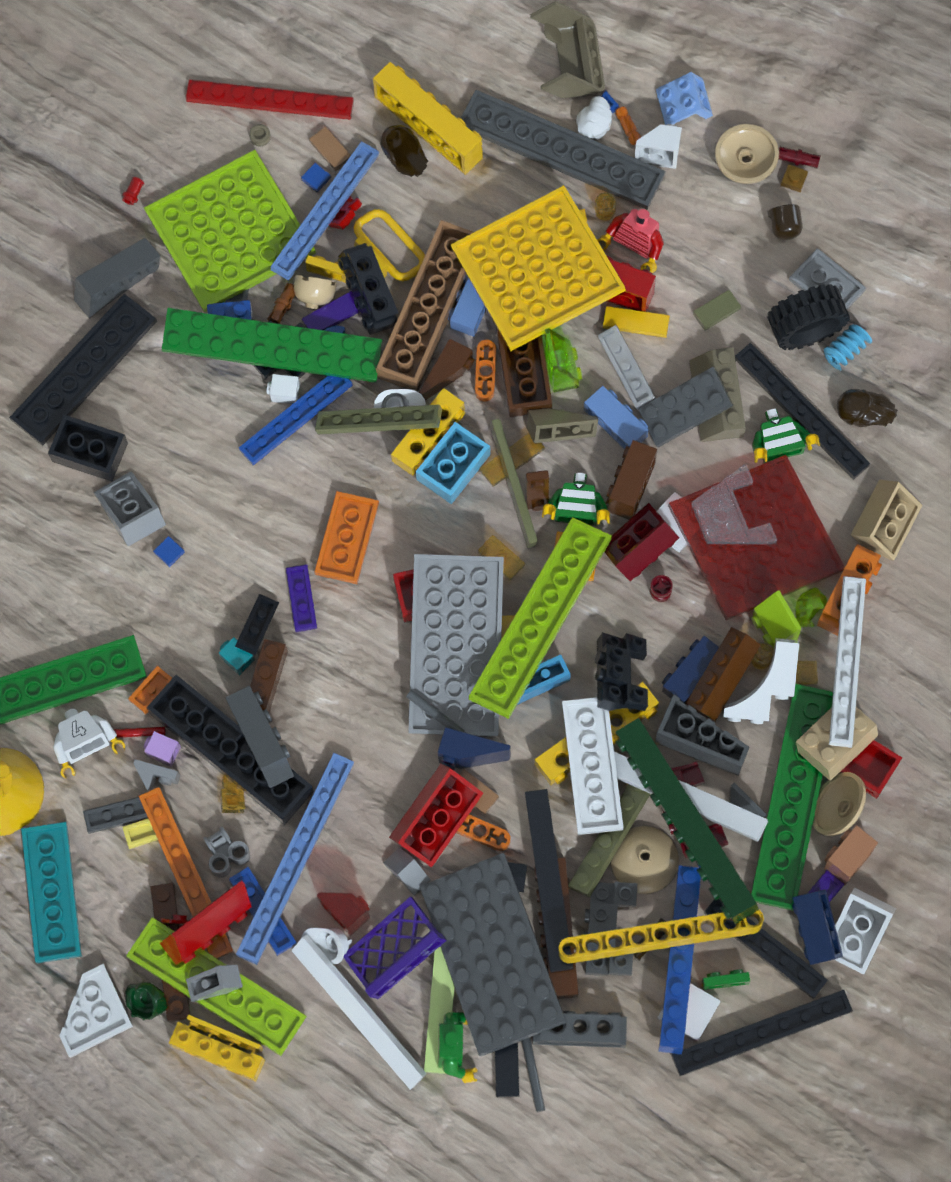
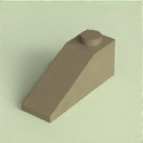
[526,408,598,443]

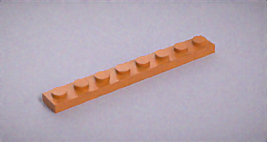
[139,787,233,959]

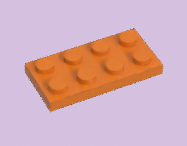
[314,491,379,584]

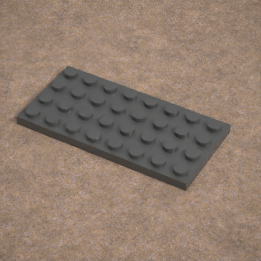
[420,852,567,1057]

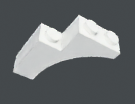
[723,638,799,724]

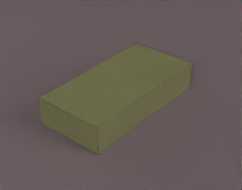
[693,290,741,330]

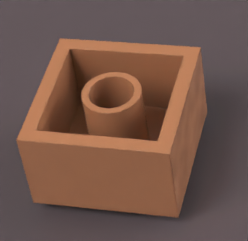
[824,825,878,886]

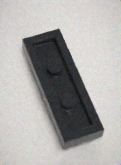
[235,593,279,655]

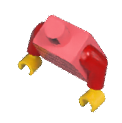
[597,209,664,273]

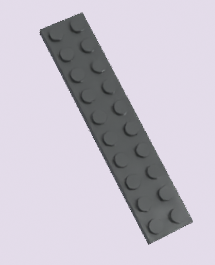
[461,90,666,210]

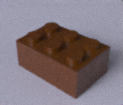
[606,440,657,520]

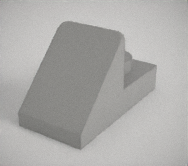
[133,759,180,792]

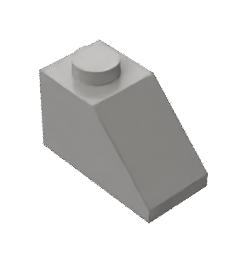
[186,965,243,1002]

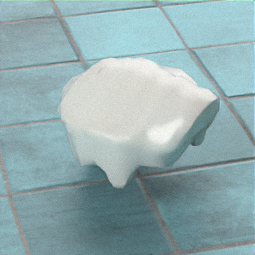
[576,96,612,141]

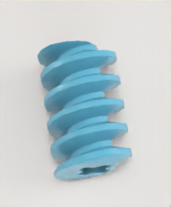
[824,324,872,370]

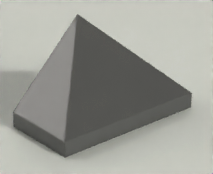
[729,783,767,818]

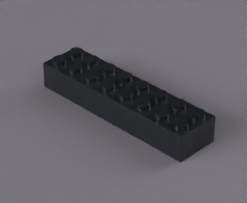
[147,674,314,825]

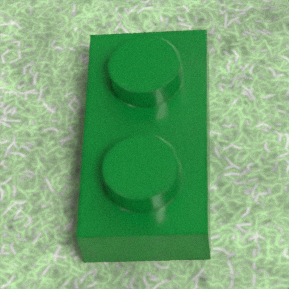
[702,969,750,990]

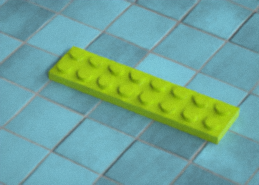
[126,917,307,1056]

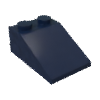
[438,727,511,770]

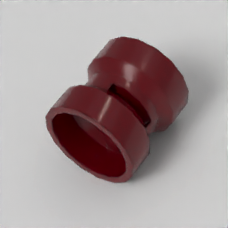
[650,575,673,602]

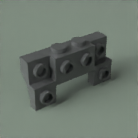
[584,882,638,976]

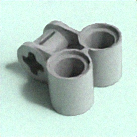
[203,826,251,878]

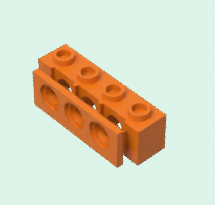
[817,544,882,636]

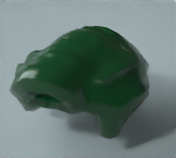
[125,982,168,1020]

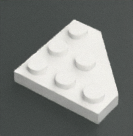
[60,964,133,1058]

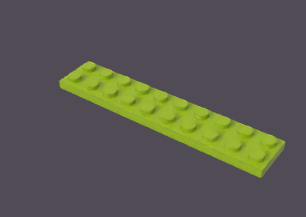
[469,517,612,719]

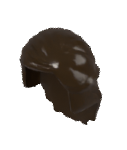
[380,125,428,177]
[837,389,898,427]

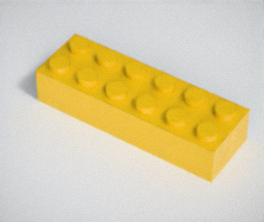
[373,62,483,175]

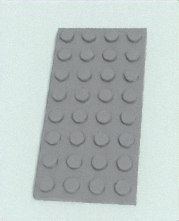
[408,554,504,736]

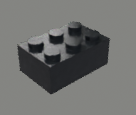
[48,415,128,482]

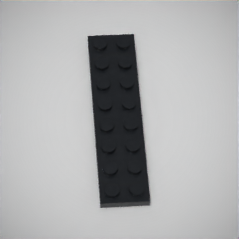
[9,293,157,446]

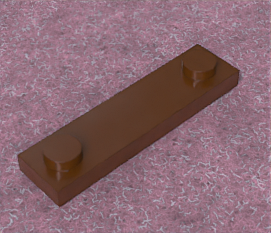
[526,470,549,511]

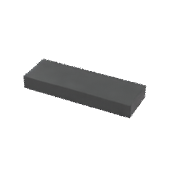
[83,797,148,834]

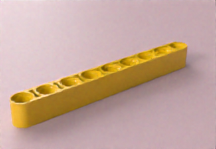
[559,910,764,963]

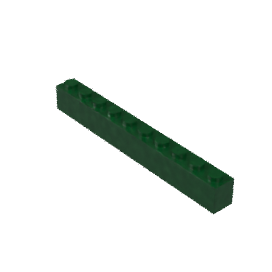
[615,718,759,924]

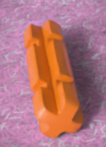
[615,106,641,145]

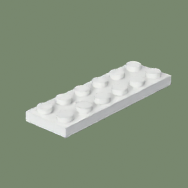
[562,697,623,835]

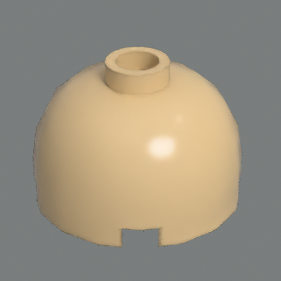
[294,275,337,309]

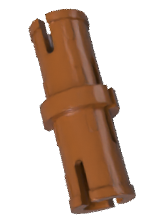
[267,283,295,324]

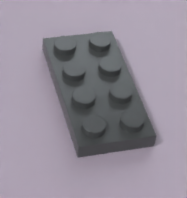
[638,367,734,447]

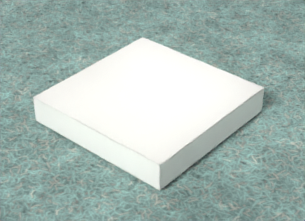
[658,983,721,1042]

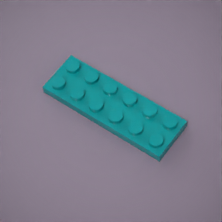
[21,822,82,964]

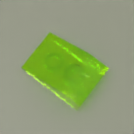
[545,328,582,393]

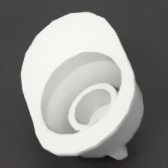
[374,389,426,408]
[301,928,352,964]

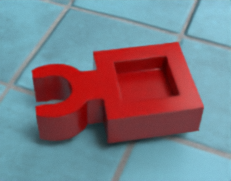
[329,196,362,230]

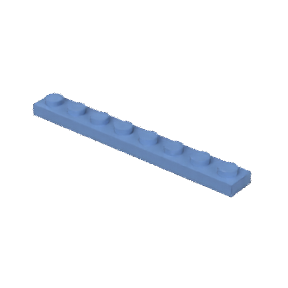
[271,141,379,281]

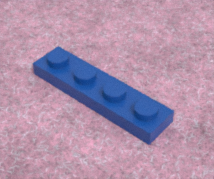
[229,867,296,956]

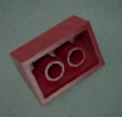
[604,503,680,582]

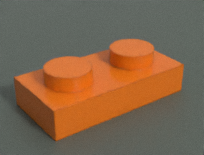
[128,666,172,715]

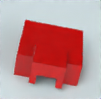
[839,740,902,799]

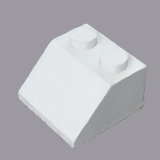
[635,124,682,169]

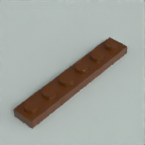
[150,883,190,1022]

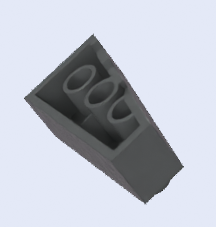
[74,238,160,318]
[225,686,294,788]
[655,694,750,776]

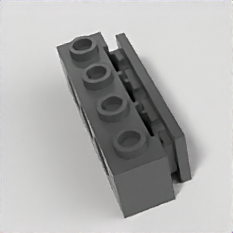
[533,1011,627,1048]

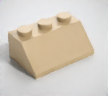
[851,480,923,561]

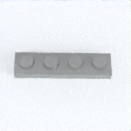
[598,325,656,410]

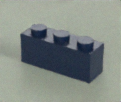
[662,636,719,704]
[792,889,843,965]

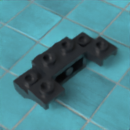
[595,632,648,711]

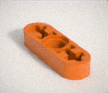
[475,339,496,402]
[456,815,511,851]

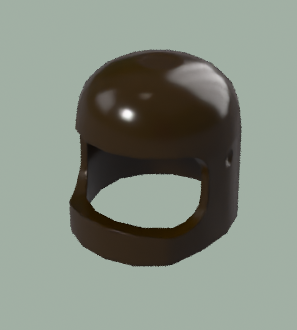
[767,204,803,240]

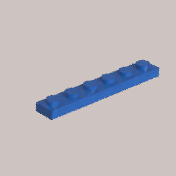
[239,376,353,466]

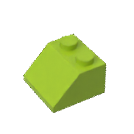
[751,590,801,651]

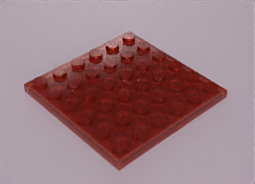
[668,455,845,621]

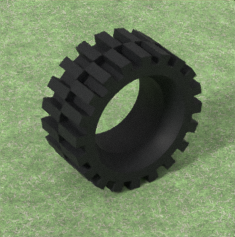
[767,284,850,350]

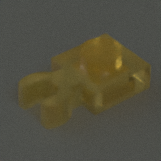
[220,775,245,813]

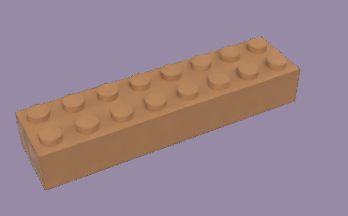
[376,220,474,392]

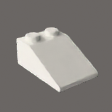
[835,888,896,974]

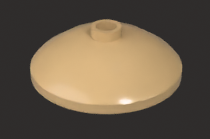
[715,124,779,184]
[813,772,866,836]
[610,826,679,894]

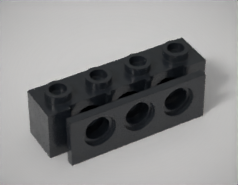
[338,243,398,335]

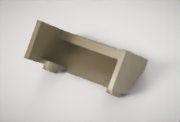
[530,1,605,98]

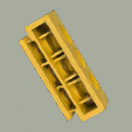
[391,388,465,476]
[169,1015,265,1082]

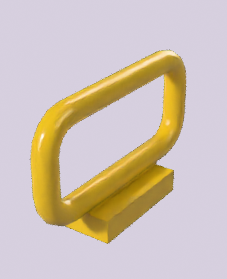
[353,209,425,281]

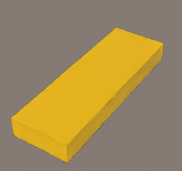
[603,306,670,338]

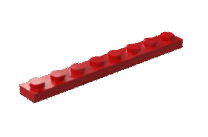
[186,80,354,120]

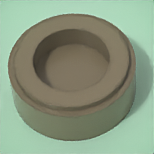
[249,124,271,147]

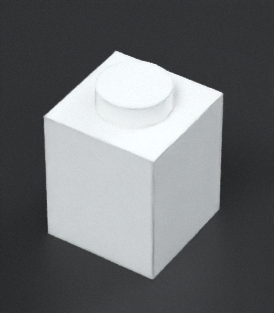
[267,374,300,404]

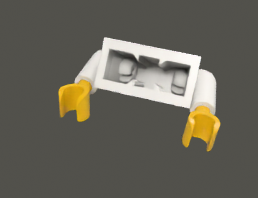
[53,709,125,779]

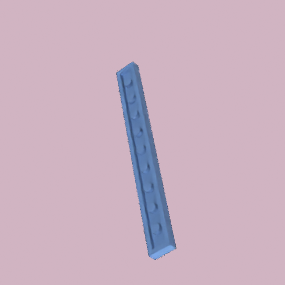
[236,753,354,965]

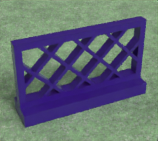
[343,896,447,999]

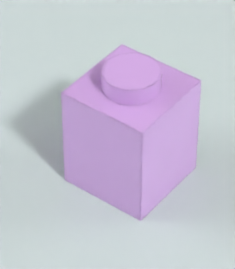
[144,731,181,767]

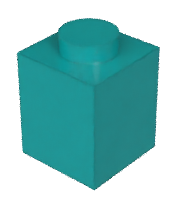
[218,637,255,676]

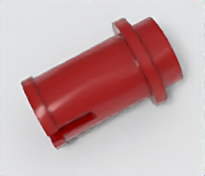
[122,177,144,205]

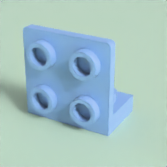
[656,72,713,125]

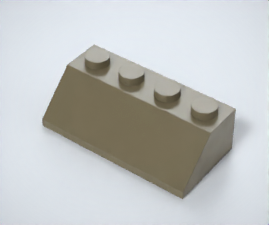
[689,347,746,442]

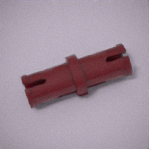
[778,146,821,169]

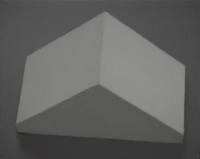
[383,847,431,896]

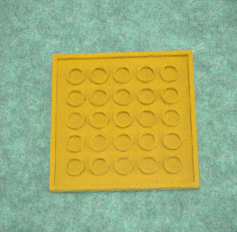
[451,185,626,351]

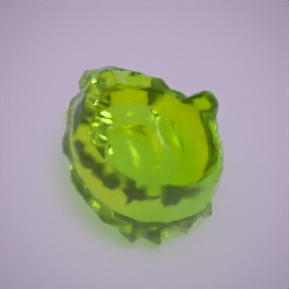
[795,587,827,628]

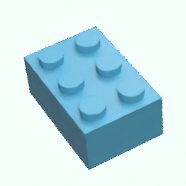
[416,422,491,505]

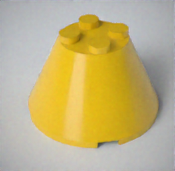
[0,748,44,836]

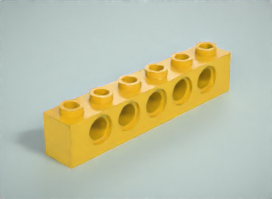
[535,682,659,786]

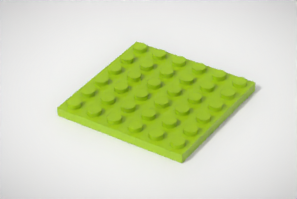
[144,150,316,313]

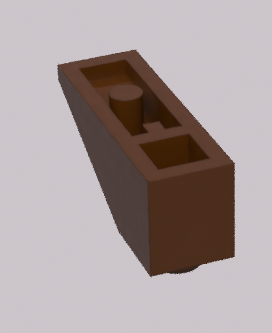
[419,339,475,401]

